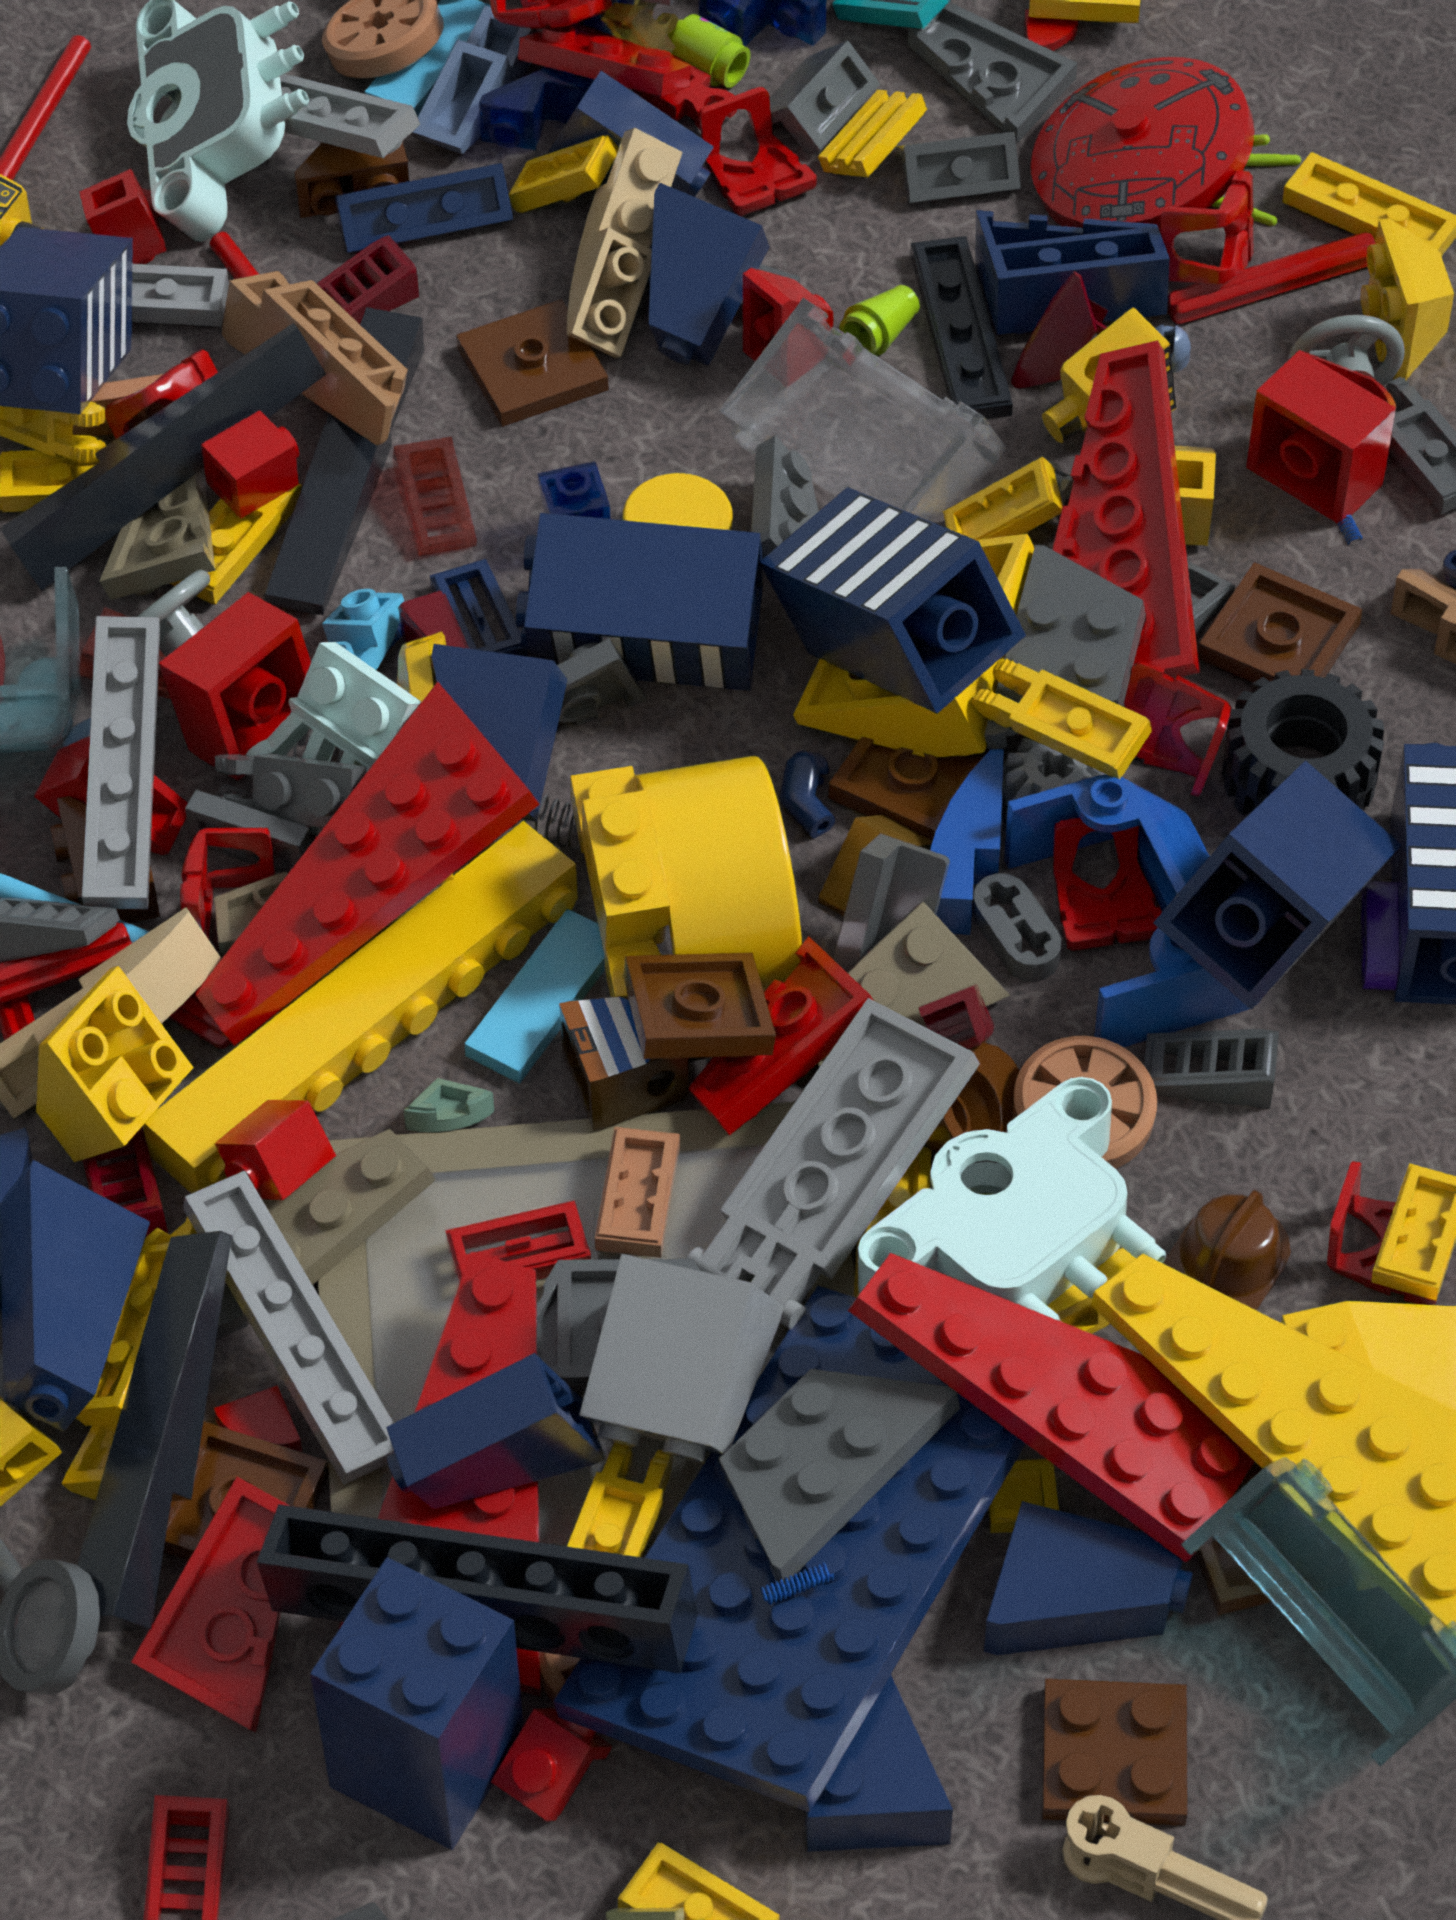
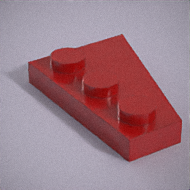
[518,22,692,96]
[688,936,874,1136]
[131,1477,290,1732]

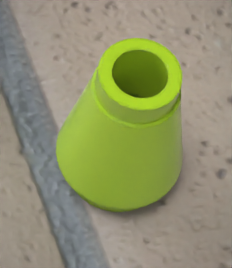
[839,285,920,358]

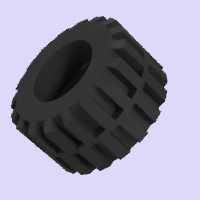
[1222,669,1384,815]

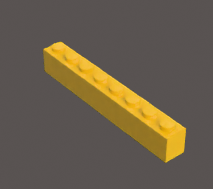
[143,821,578,1194]

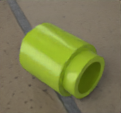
[666,14,750,88]

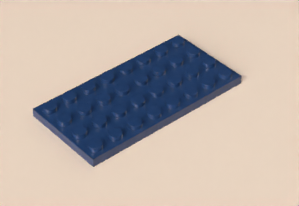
[553,1285,1026,1812]

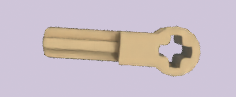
[1062,1795,1267,1920]

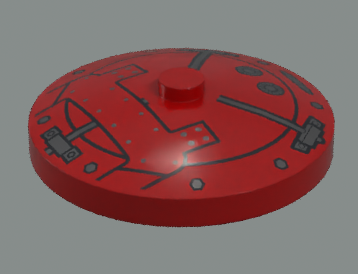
[1031,57,1255,233]

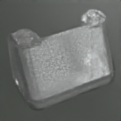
[719,298,1007,522]

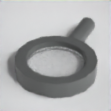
[0,1539,100,1696]

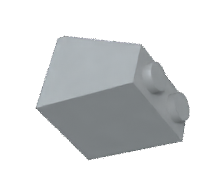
[580,1254,784,1462]

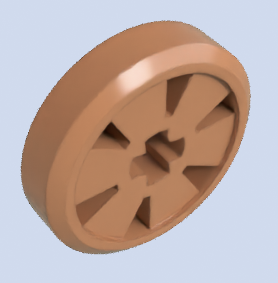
[322,0,444,78]
[1012,1036,1157,1169]

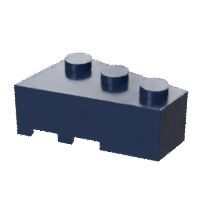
[975,210,1170,335]
[804,1675,953,1852]

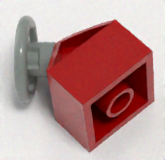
[1246,315,1405,525]
[137,570,311,781]

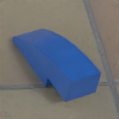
[930,749,1004,935]

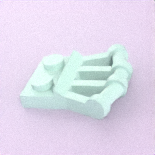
[246,642,421,836]

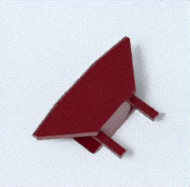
[1011,271,1109,389]
[918,983,994,1049]

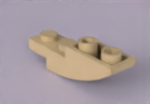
[567,128,683,358]
[0,908,221,1119]

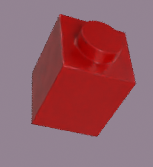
[79,169,167,264]
[201,410,300,519]
[214,1100,336,1200]

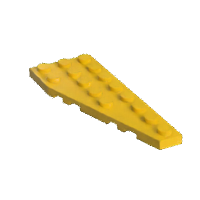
[1091,1253,1456,1652]

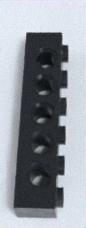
[257,1504,698,1673]

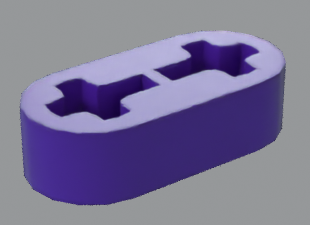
[1360,881,1399,990]

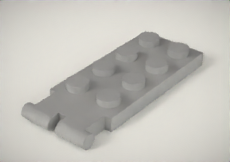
[687,998,980,1330]

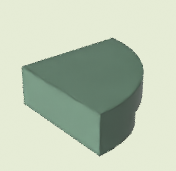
[404,1078,495,1132]

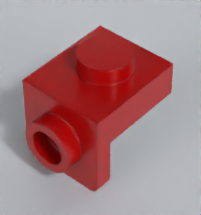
[491,1708,613,1821]

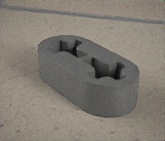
[972,873,1061,982]

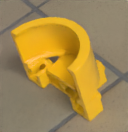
[570,756,802,997]

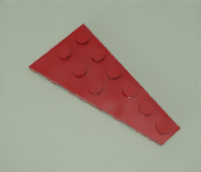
[1052,340,1200,678]
[195,682,540,1046]
[339,1252,541,1697]
[848,1253,1255,1563]

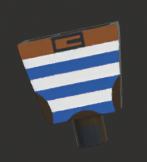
[559,996,713,1130]

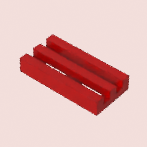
[445,1200,591,1284]

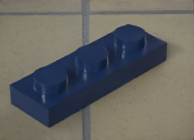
[334,163,513,253]

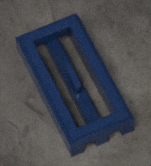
[429,559,528,657]

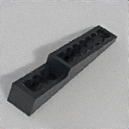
[264,307,424,615]
[0,323,326,591]
[62,1231,232,1632]

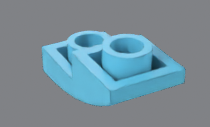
[322,589,405,670]

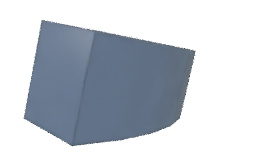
[411,6,537,154]

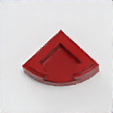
[1024,9,1079,51]
[214,1385,302,1452]

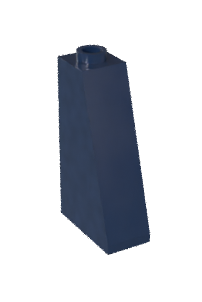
[0,1160,150,1432]

